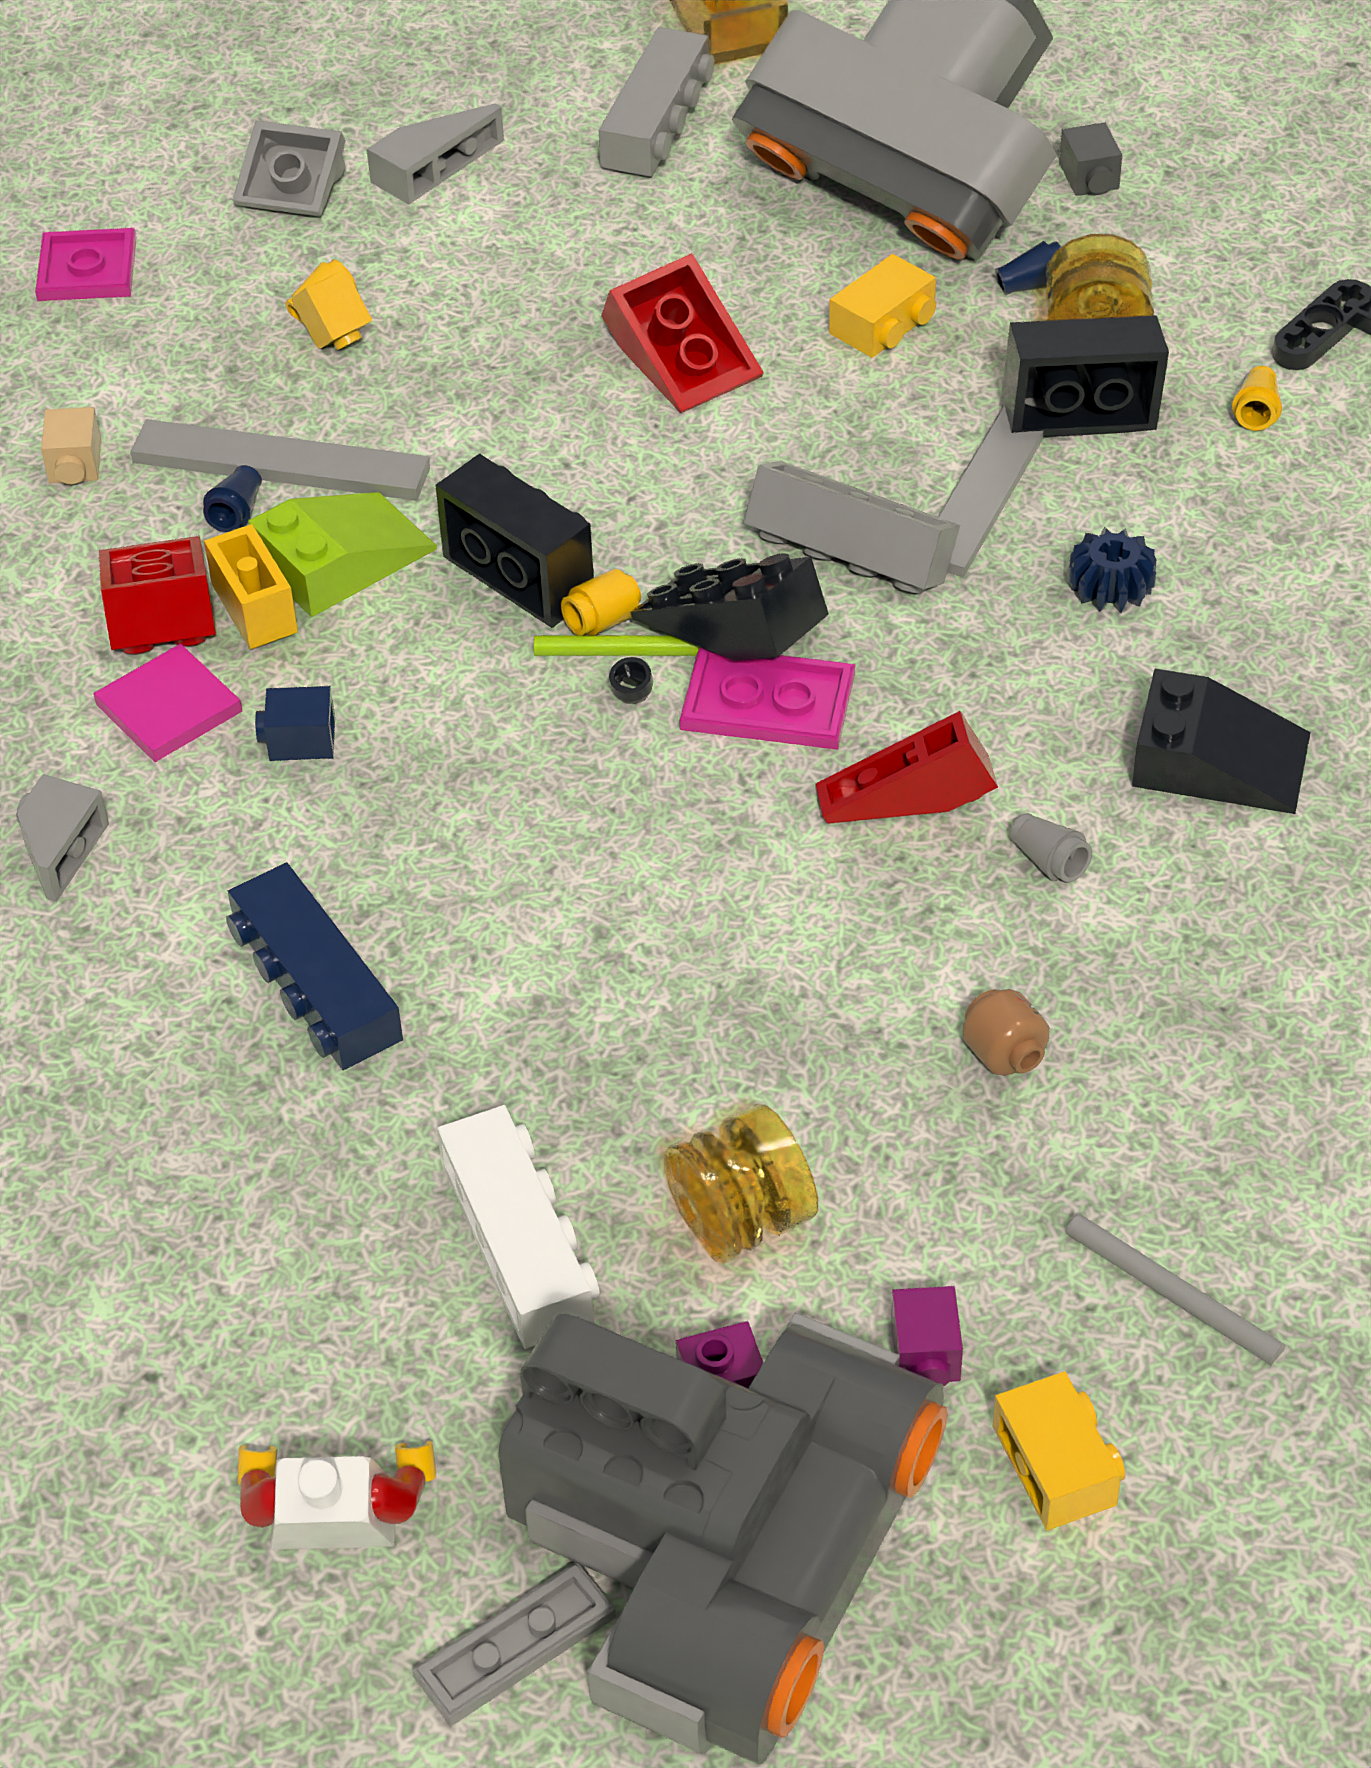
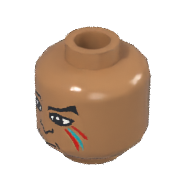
[963,989,1050,1076]

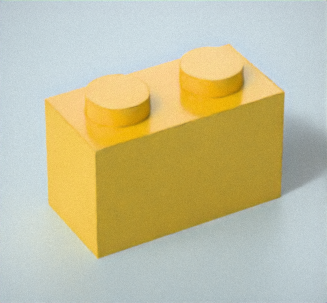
[829,253,937,358]
[204,524,298,650]
[992,1371,1125,1531]

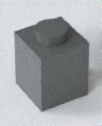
[1059,122,1122,196]

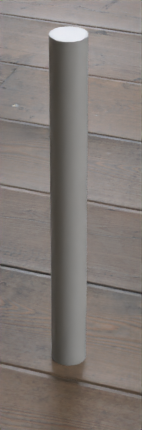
[1066,1214,1285,1365]

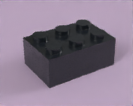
[1001,315,1169,437]
[435,453,594,628]

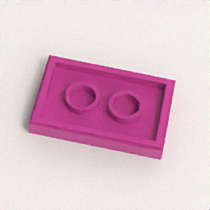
[680,647,855,750]

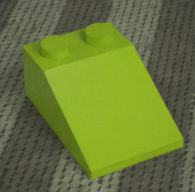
[248,492,437,618]

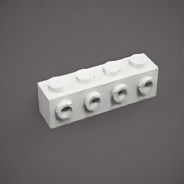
[437,1105,600,1349]

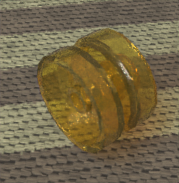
[1045,234,1154,321]

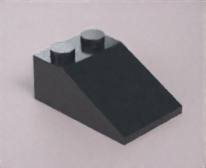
[1132,668,1311,814]

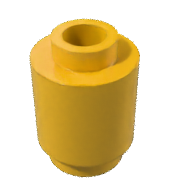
[561,569,641,636]

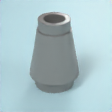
[1010,813,1092,883]

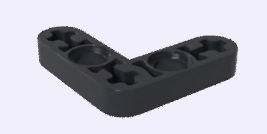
[1273,279,1371,370]

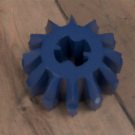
[1069,527,1157,613]

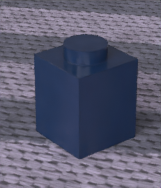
[255,686,336,761]

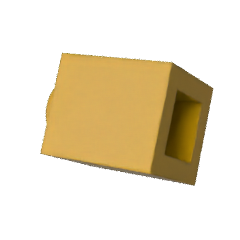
[291,269,373,351]

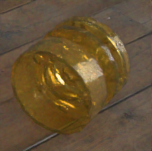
[664,1103,818,1264]

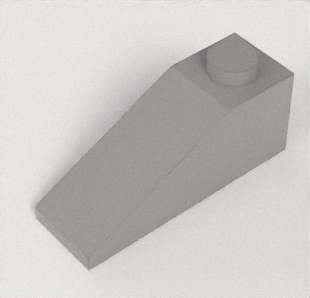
[367,103,504,204]

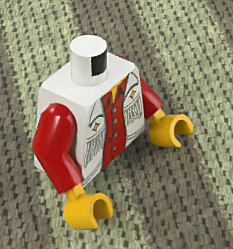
[237,1441,436,1550]

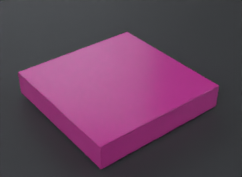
[35,228,137,301]
[93,643,243,762]

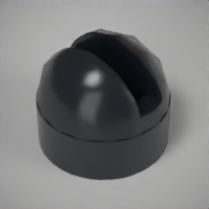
[609,657,653,704]

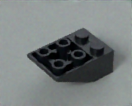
[631,553,829,661]

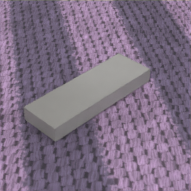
[412,1563,616,1727]

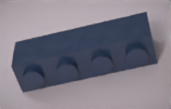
[226,862,403,1071]

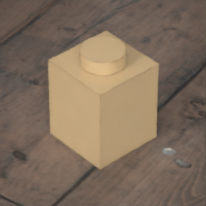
[41,407,101,484]

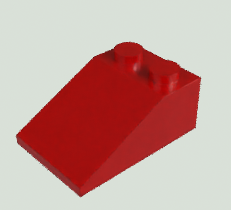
[601,253,764,414]
[99,536,216,654]

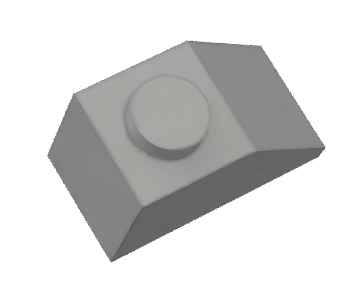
[16,774,109,902]

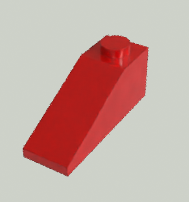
[815,711,998,824]

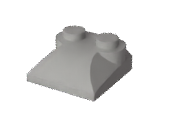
[232,120,346,217]

